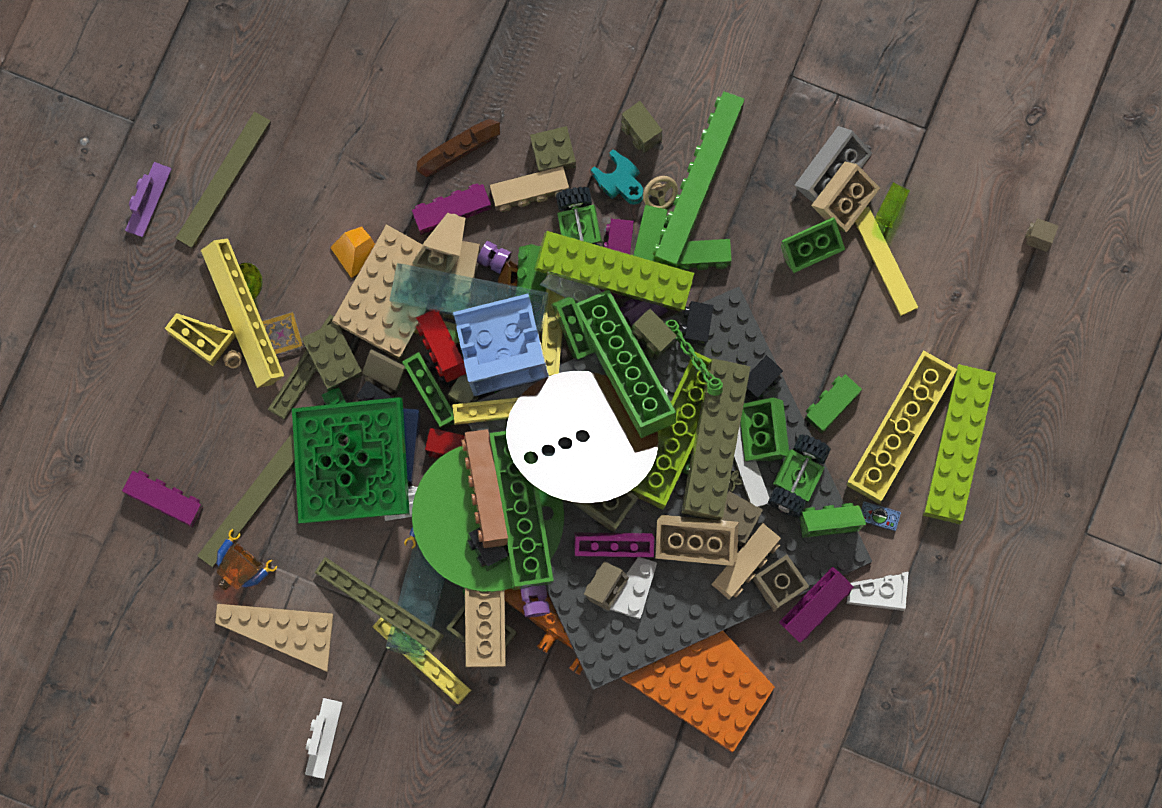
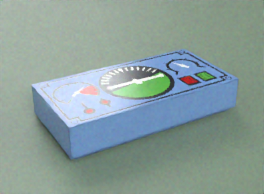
[861,502,901,531]

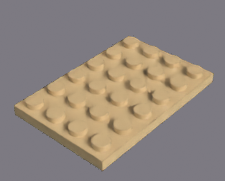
[332,224,446,359]

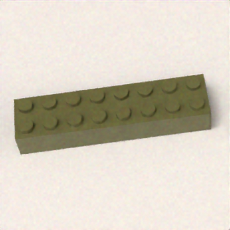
[681,358,751,520]

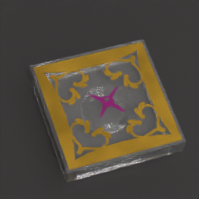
[262,311,305,356]

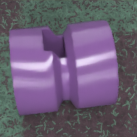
[477,241,512,274]
[521,585,550,618]

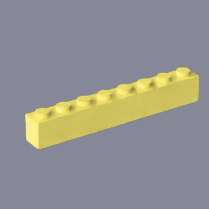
[201,239,284,388]

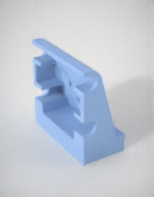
[453,294,549,396]

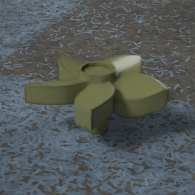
[728,470,743,492]

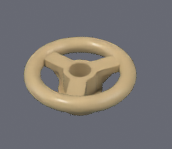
[643,176,678,209]

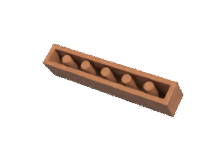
[461,429,508,548]

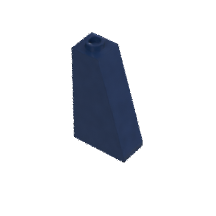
[403,408,421,485]

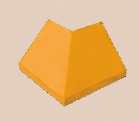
[330,227,375,279]

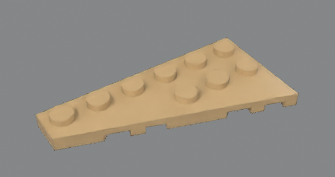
[215,604,334,672]

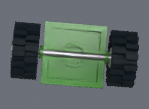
[556,187,602,246]
[768,434,831,517]

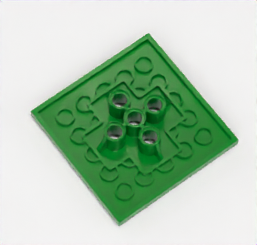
[292,397,410,524]

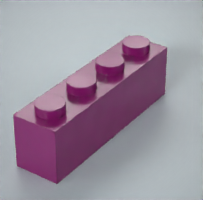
[412,184,492,235]
[599,218,634,299]
[122,470,203,528]
[574,532,654,557]
[779,567,854,643]

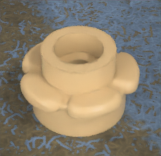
[223,350,242,369]

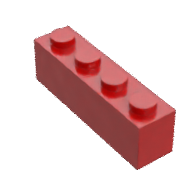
[416,308,467,382]
[425,428,465,459]

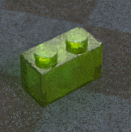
[875,182,910,229]

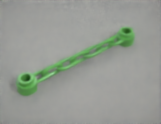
[665,320,723,396]

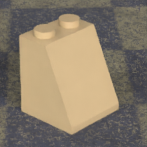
[412,213,465,275]

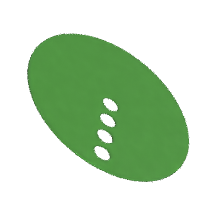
[412,446,564,592]

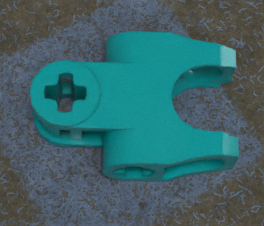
[591,150,643,205]

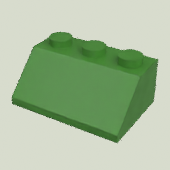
[781,217,845,273]
[741,397,789,462]
[799,503,866,538]

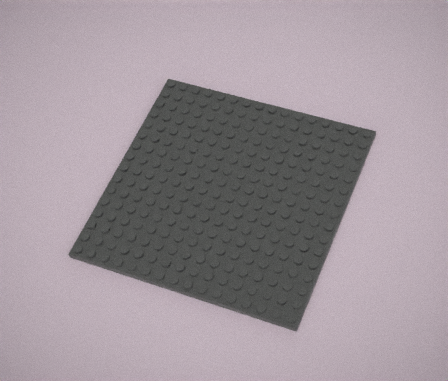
[468,287,872,690]

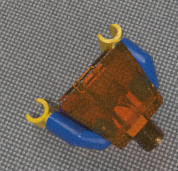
[216,529,277,590]

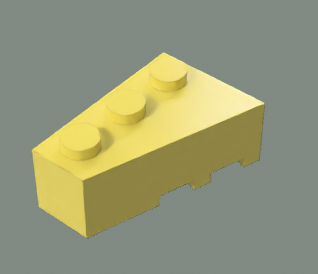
[165,313,236,366]

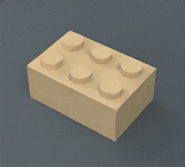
[811,162,880,232]

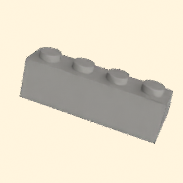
[795,126,872,203]

